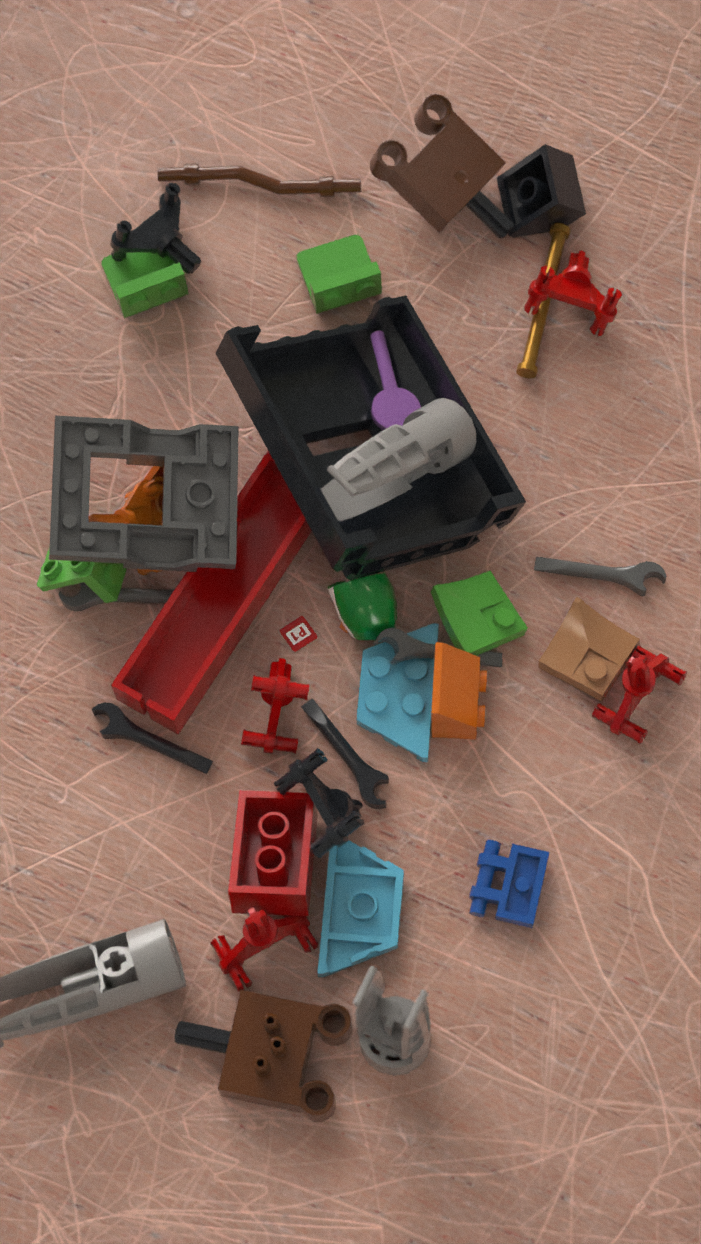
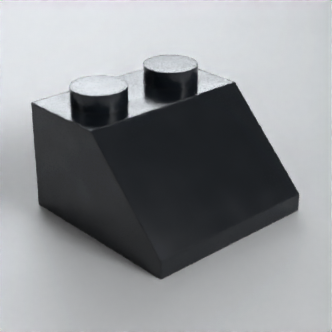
[497,144,586,238]

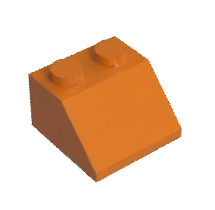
[431,642,487,740]

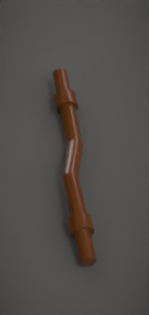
[157,163,361,197]

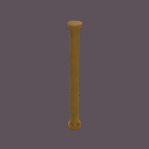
[516,223,571,379]

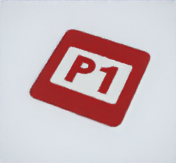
[279,616,318,652]

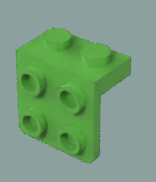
[297,234,382,314]
[102,253,189,318]
[37,549,127,603]

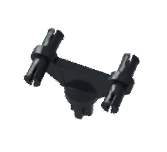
[110,183,201,274]
[274,748,364,858]

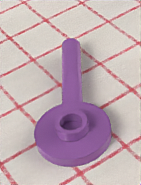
[370,331,421,430]

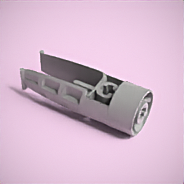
[321,398,476,522]
[0,919,186,1048]
[352,966,431,1076]

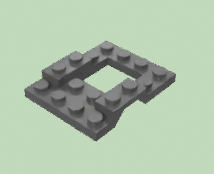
[49,415,239,572]

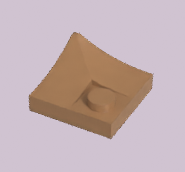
[538,597,640,702]

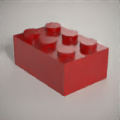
[228,790,318,916]

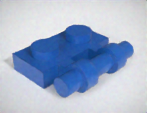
[469,840,550,928]

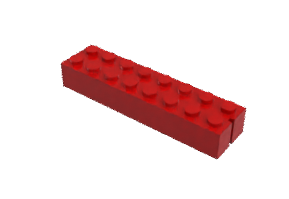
[111,451,312,735]

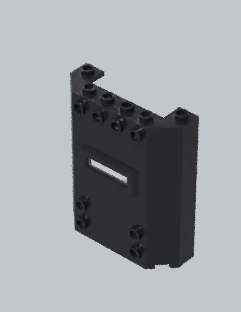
[215,296,526,581]

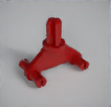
[524,250,622,336]
[592,645,687,744]
[241,658,310,754]
[210,907,319,992]

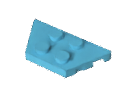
[356,623,439,762]
[317,840,404,977]

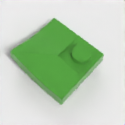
[431,571,528,656]

